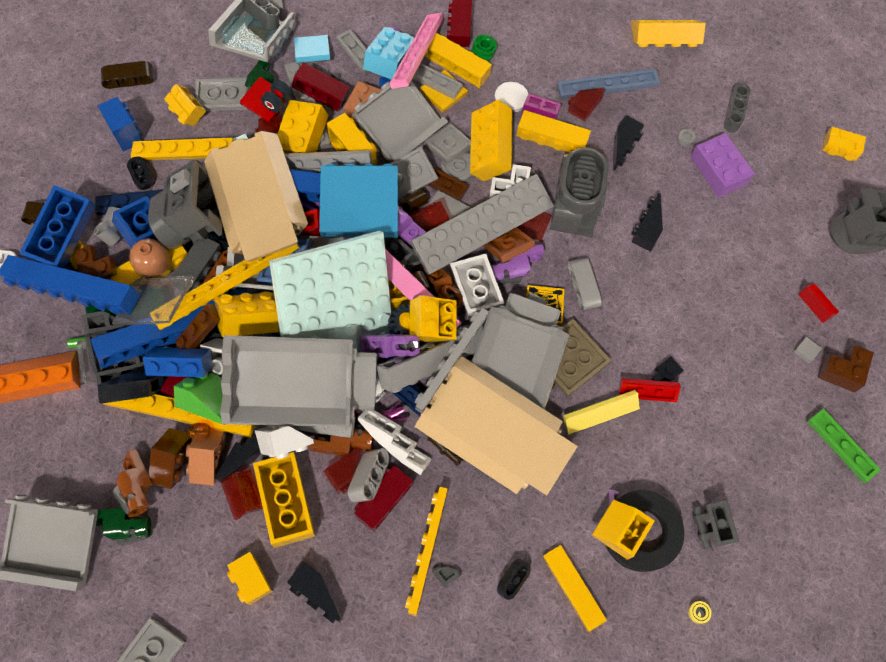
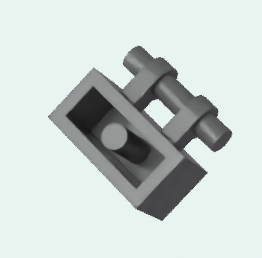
[693,500,740,549]

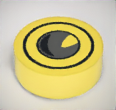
[688,601,711,624]

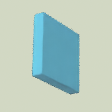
[294,35,330,63]

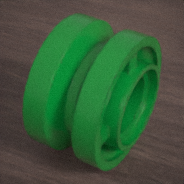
[471,34,497,62]

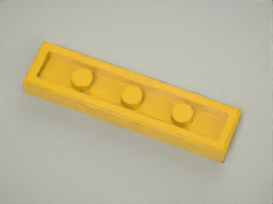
[542,545,607,632]

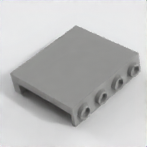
[352,81,448,163]
[0,494,98,591]

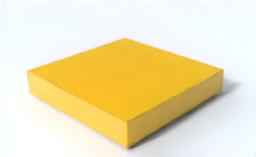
[420,70,468,113]

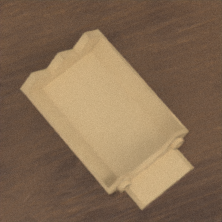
[204,131,308,262]
[414,356,578,496]

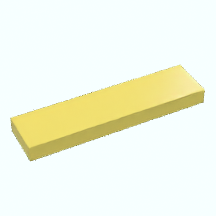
[563,390,640,435]

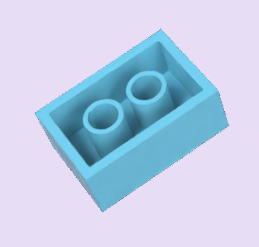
[363,27,415,80]

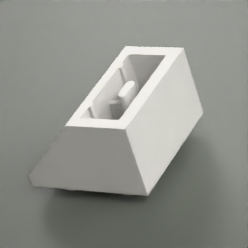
[255,425,314,459]

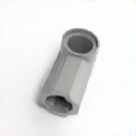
[94,207,120,246]

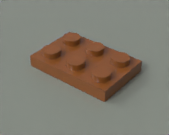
[482,227,535,263]

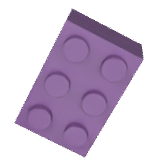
[691,133,755,198]

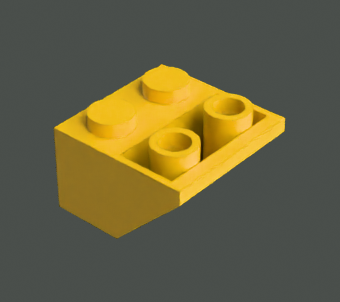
[410,296,456,342]
[592,500,655,560]

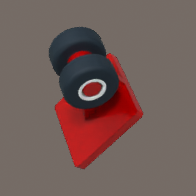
[240,77,292,122]

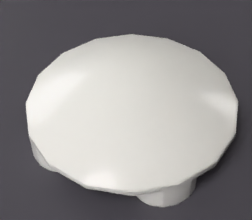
[495,82,528,112]

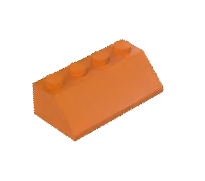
[0,351,80,403]

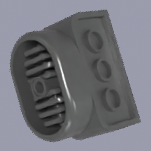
[550,148,608,238]
[148,159,222,249]
[830,188,886,254]

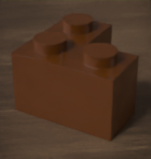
[818,345,874,393]
[149,428,192,489]

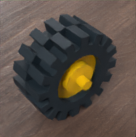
[387,304,410,335]

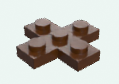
[74,244,117,279]

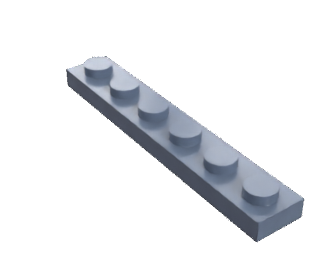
[557,68,660,100]

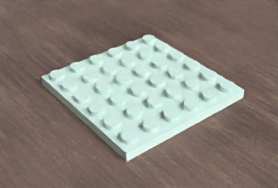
[269,231,391,352]

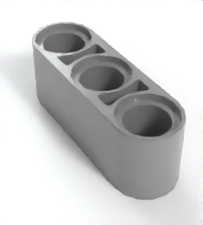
[568,257,602,311]
[348,448,389,503]

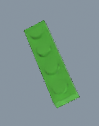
[807,408,881,483]

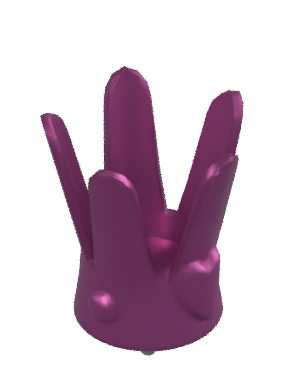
[380,401,408,423]

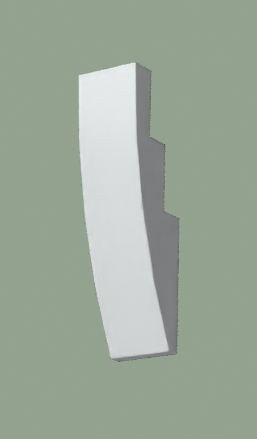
[358,410,431,475]

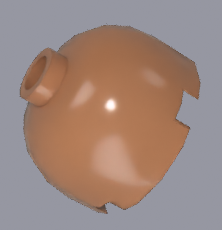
[129,238,171,278]

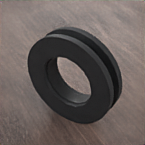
[605,490,685,572]

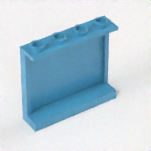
[319,164,398,238]

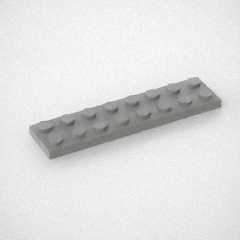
[410,174,554,275]

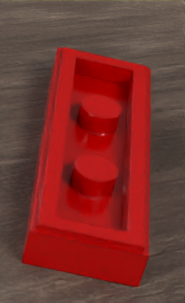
[618,378,681,402]

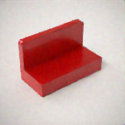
[798,283,839,323]

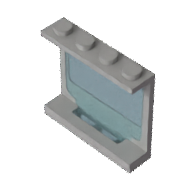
[208,0,296,62]

